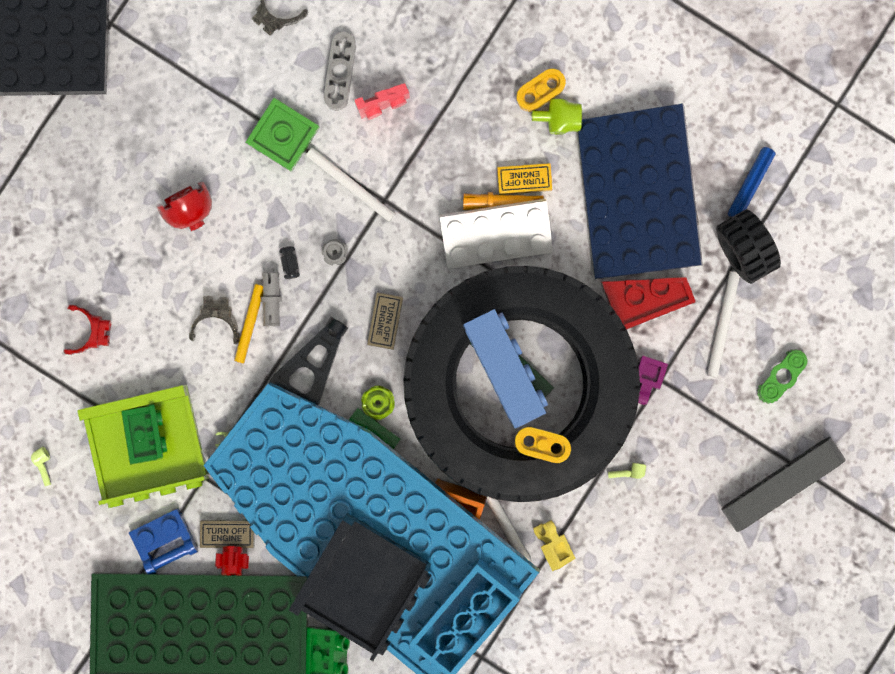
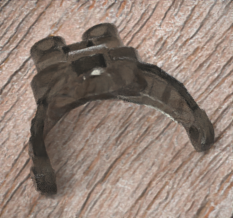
[251,0,309,36]
[189,296,240,345]

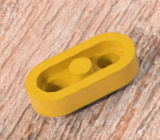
[516,69,566,112]
[515,427,571,463]

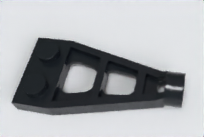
[269,317,348,405]

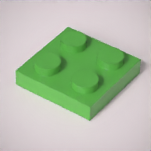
[245,98,320,172]

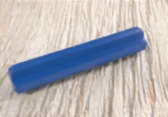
[728,147,776,217]

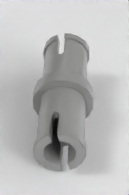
[261,272,282,326]

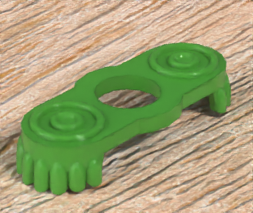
[757,349,808,404]

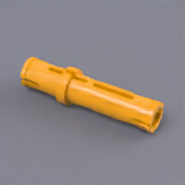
[463,192,544,211]

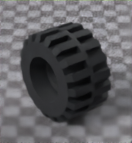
[716,209,781,284]

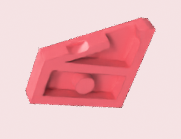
[354,83,410,120]

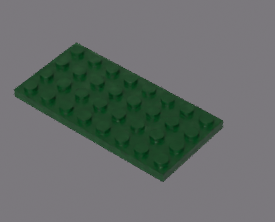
[90,572,308,674]

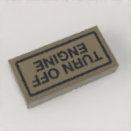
[367,293,403,350]
[200,520,255,548]

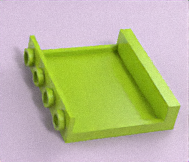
[77,385,209,508]

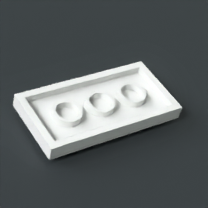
[439,199,553,269]

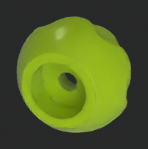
[361,386,395,420]

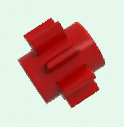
[215,546,249,576]

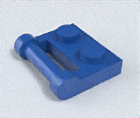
[129,508,198,574]

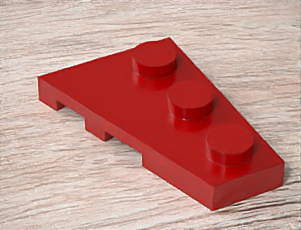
[600,277,696,329]

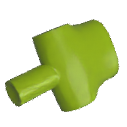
[532,99,582,135]

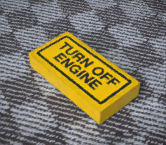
[497,163,553,195]

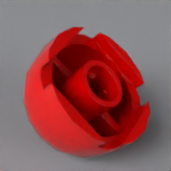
[156,182,212,231]

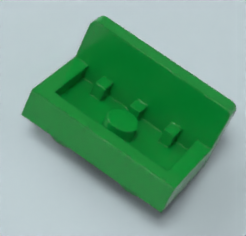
[121,404,167,465]

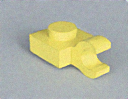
[533,520,576,571]

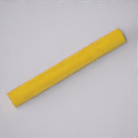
[234,284,263,364]

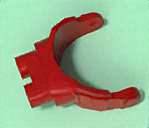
[63,305,111,355]

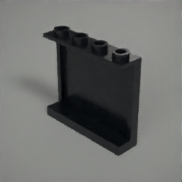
[289,513,432,661]

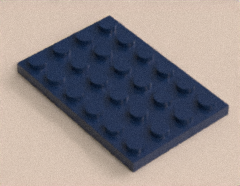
[578,103,703,279]

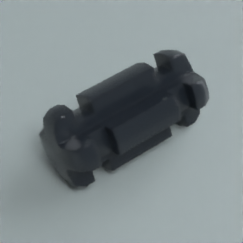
[279,246,300,279]

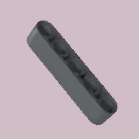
[721,437,846,532]

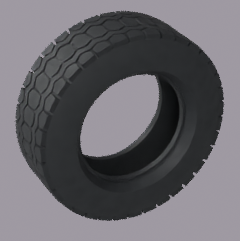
[403,266,640,502]

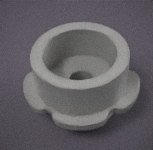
[322,239,348,265]

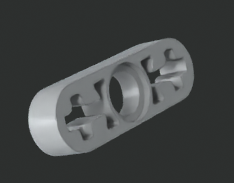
[324,32,356,111]

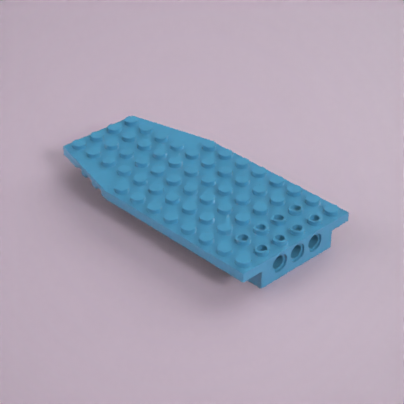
[204,382,540,674]

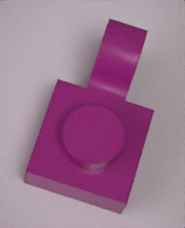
[638,355,668,405]

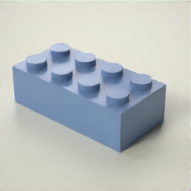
[463,309,548,429]

